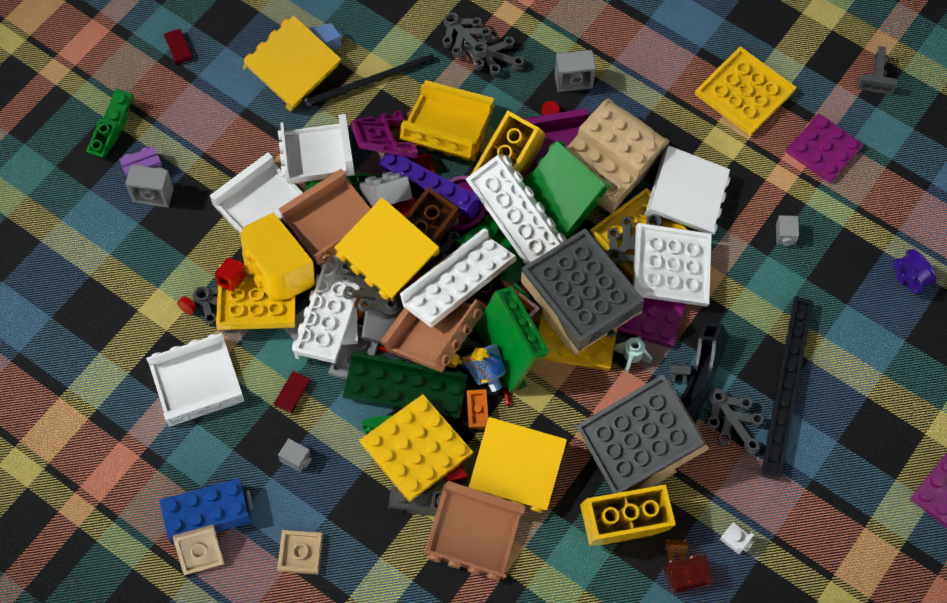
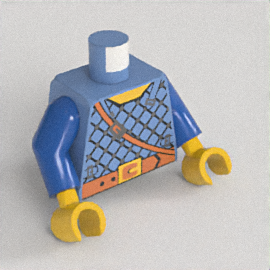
[447,344,506,392]

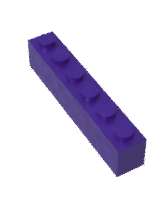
[379,153,483,219]

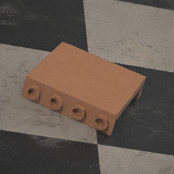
[279,169,370,266]
[381,300,484,372]
[424,481,526,581]

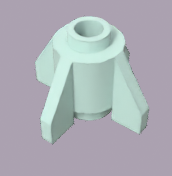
[614,336,652,373]

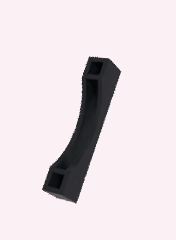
[680,322,729,425]

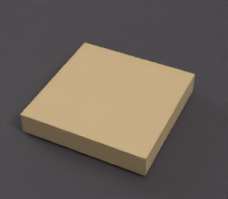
[173,524,224,575]
[277,530,323,575]

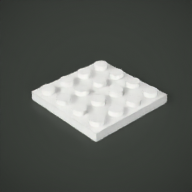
[633,223,712,307]

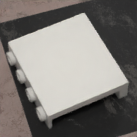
[278,114,355,184]
[644,146,731,235]
[210,153,303,234]
[146,333,245,427]

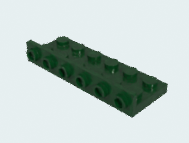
[343,351,468,421]

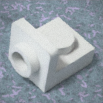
[720,522,755,555]

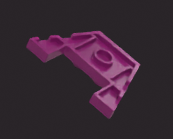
[351,111,418,158]

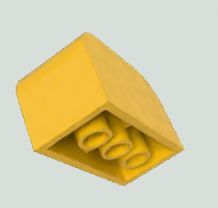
[471,110,545,179]
[240,212,315,300]
[580,484,676,546]

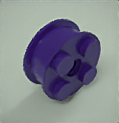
[893,249,936,294]

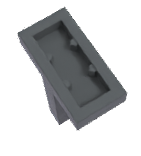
[857,46,898,95]

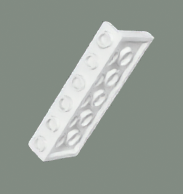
[466,153,566,265]
[400,228,516,328]
[292,254,364,364]

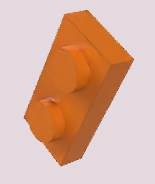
[467,389,488,430]

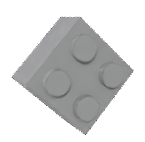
[555,50,596,92]
[125,165,174,208]
[359,172,412,207]

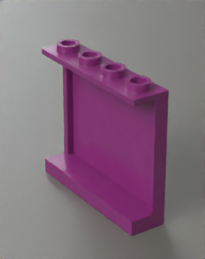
[524,108,589,175]

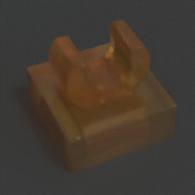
[665,540,688,562]

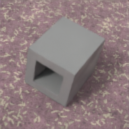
[776,215,799,246]
[278,438,311,472]

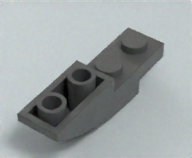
[388,486,442,516]

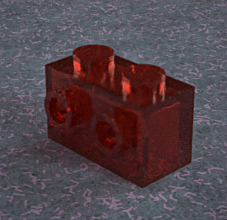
[664,555,713,594]

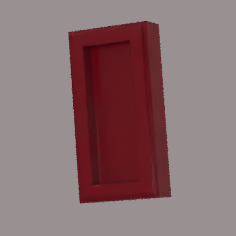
[164,29,192,65]
[274,371,311,414]

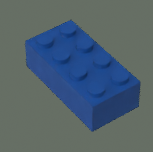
[159,478,251,545]

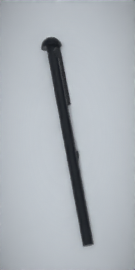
[302,54,434,109]

